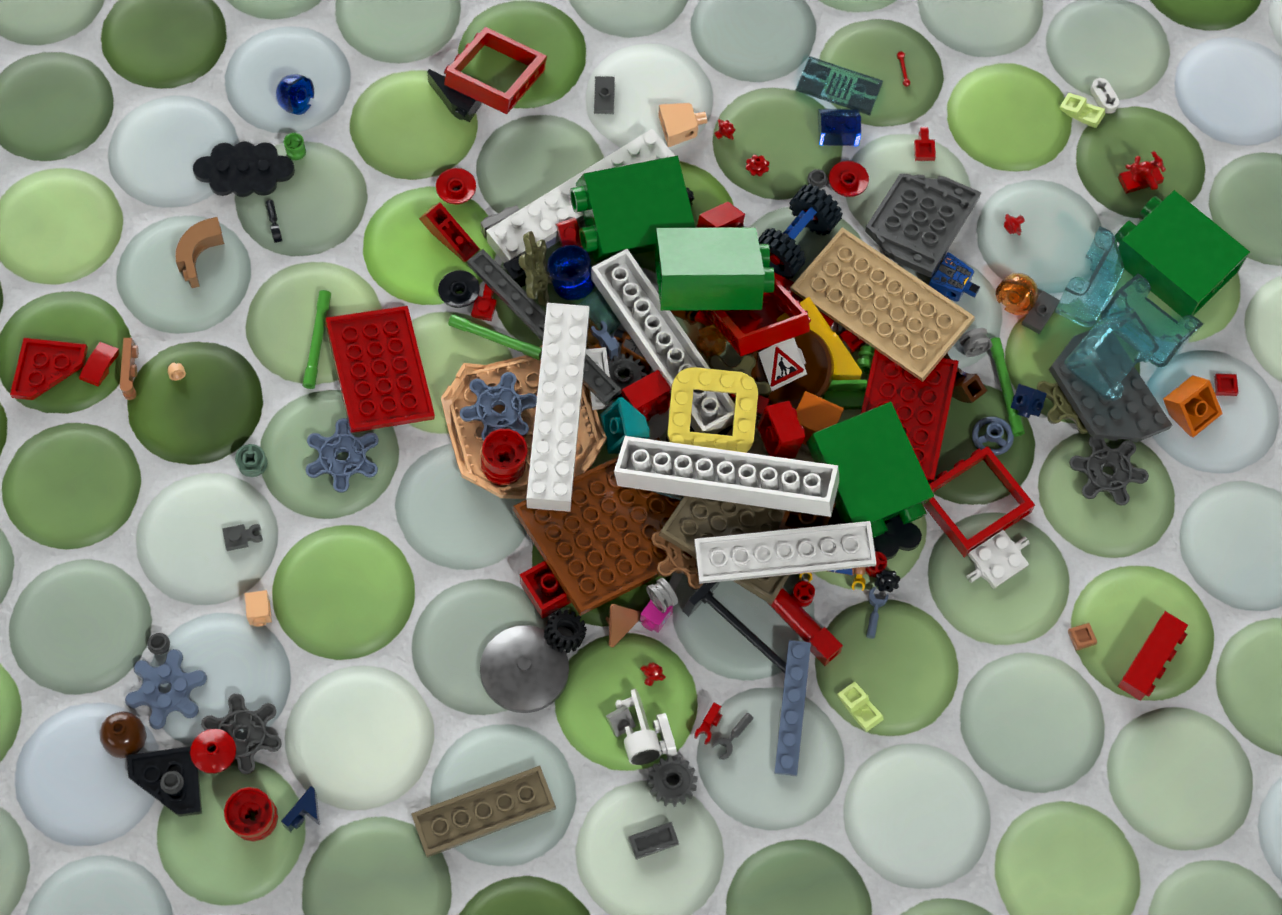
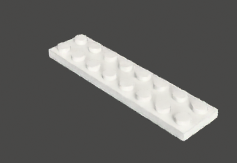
[694,521,877,584]

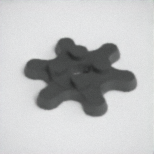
[1069,437,1149,506]
[201,693,282,774]

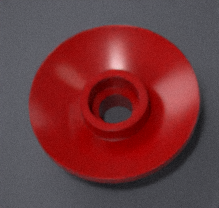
[829,161,869,197]
[436,168,476,204]
[190,729,236,774]

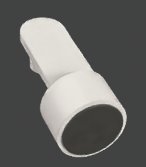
[615,688,662,765]

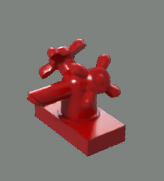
[1118,151,1166,194]

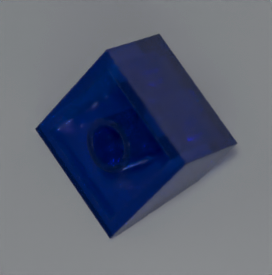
[818,109,861,146]

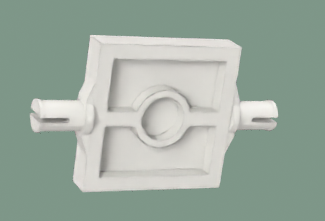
[966,530,1030,589]

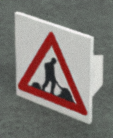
[758,337,807,391]

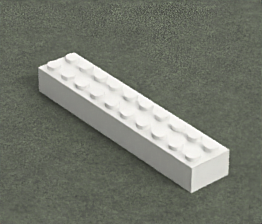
[486,129,675,263]
[591,249,735,434]
[526,303,589,512]
[614,436,839,517]

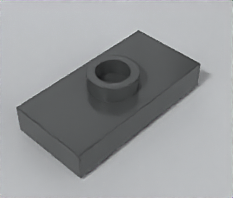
[594,76,615,114]
[1022,291,1061,334]
[628,822,679,860]

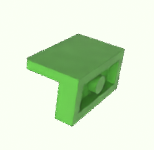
[823,380,867,410]

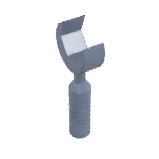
[866,586,888,639]

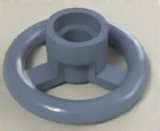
[972,417,1014,456]

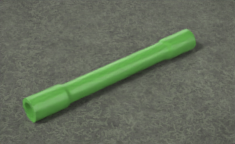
[302,290,331,389]
[448,314,542,360]
[990,337,1025,437]

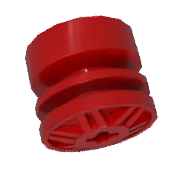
[481,429,527,485]
[224,787,278,842]

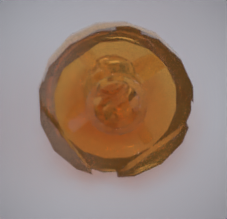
[995,273,1039,315]

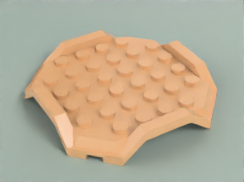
[441,345,607,499]

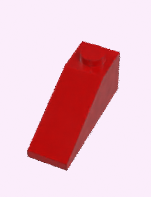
[419,202,480,263]

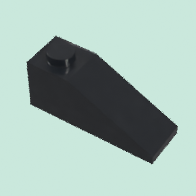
[427,69,482,122]

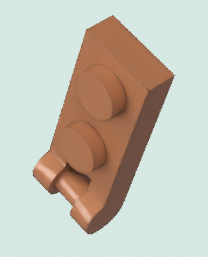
[120,338,139,400]

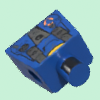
[929,252,980,302]

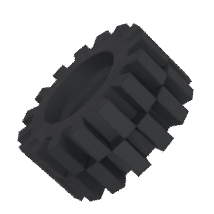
[544,610,587,653]

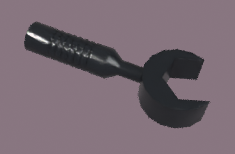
[266,200,282,243]

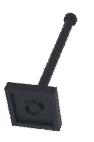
[683,582,786,674]

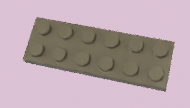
[411,766,556,858]

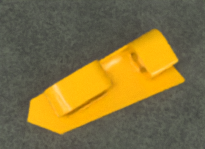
[777,297,862,380]

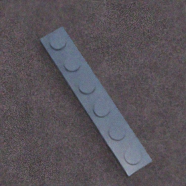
[774,640,811,776]

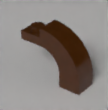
[943,353,987,403]

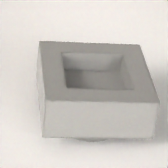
[606,705,636,737]

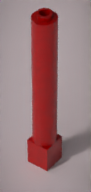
[767,587,843,666]

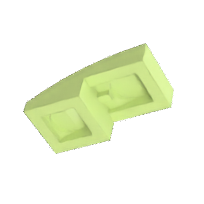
[1060,93,1105,128]
[837,681,884,732]

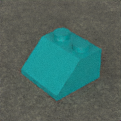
[600,397,650,454]

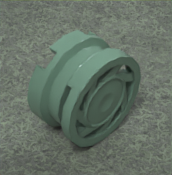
[235,444,268,477]

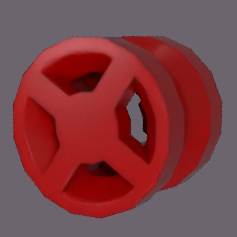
[865,551,887,578]
[792,581,815,607]

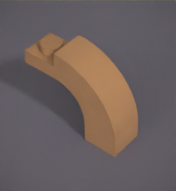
[176,217,224,288]

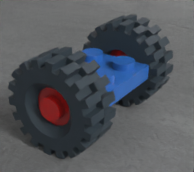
[758,184,843,280]

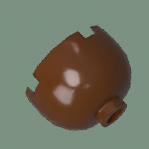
[99,711,147,758]

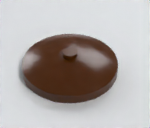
[751,330,834,410]

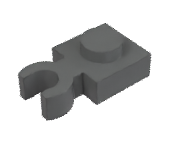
[222,524,263,551]

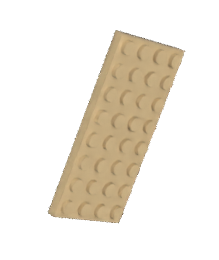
[790,227,975,382]

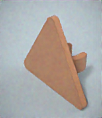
[605,604,642,647]

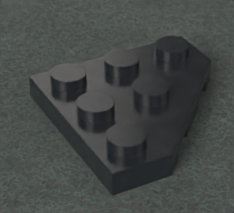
[127,746,202,817]

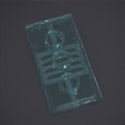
[796,56,883,116]

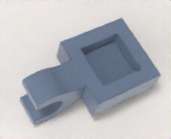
[591,321,619,360]

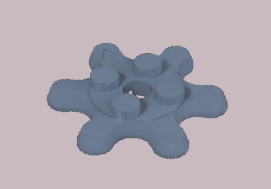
[460,372,537,441]
[306,418,379,493]
[125,649,207,729]

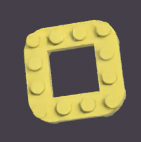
[667,367,758,453]

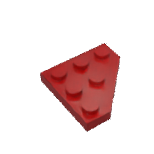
[10,338,88,400]

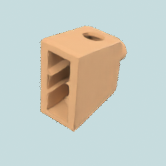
[658,103,707,147]

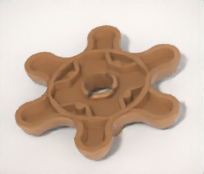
[651,531,704,590]

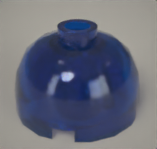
[276,74,314,115]

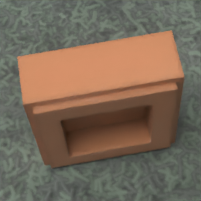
[1068,623,1098,651]

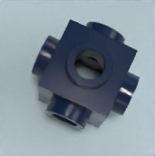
[1010,384,1047,418]

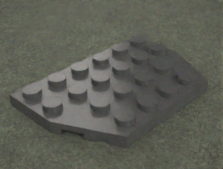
[865,174,981,278]
[1049,324,1173,443]

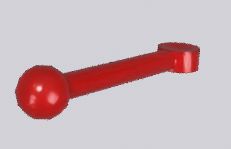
[897,51,911,87]

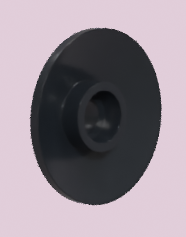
[438,270,480,308]

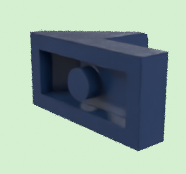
[281,786,320,832]

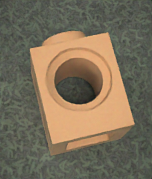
[245,590,272,627]

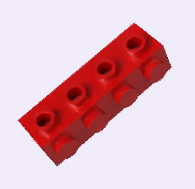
[1117,611,1188,701]

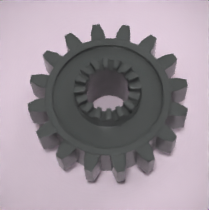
[608,354,647,399]
[648,756,698,807]

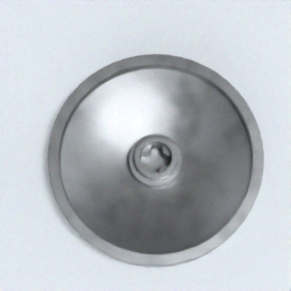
[480,625,569,713]

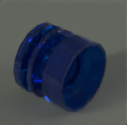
[547,245,595,300]

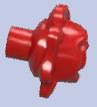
[714,119,735,140]
[745,155,769,177]
[1003,214,1025,236]
[640,663,666,686]

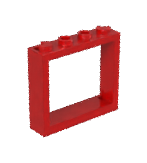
[444,27,547,114]
[706,277,811,356]
[923,446,1035,557]

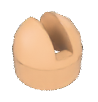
[168,363,186,381]

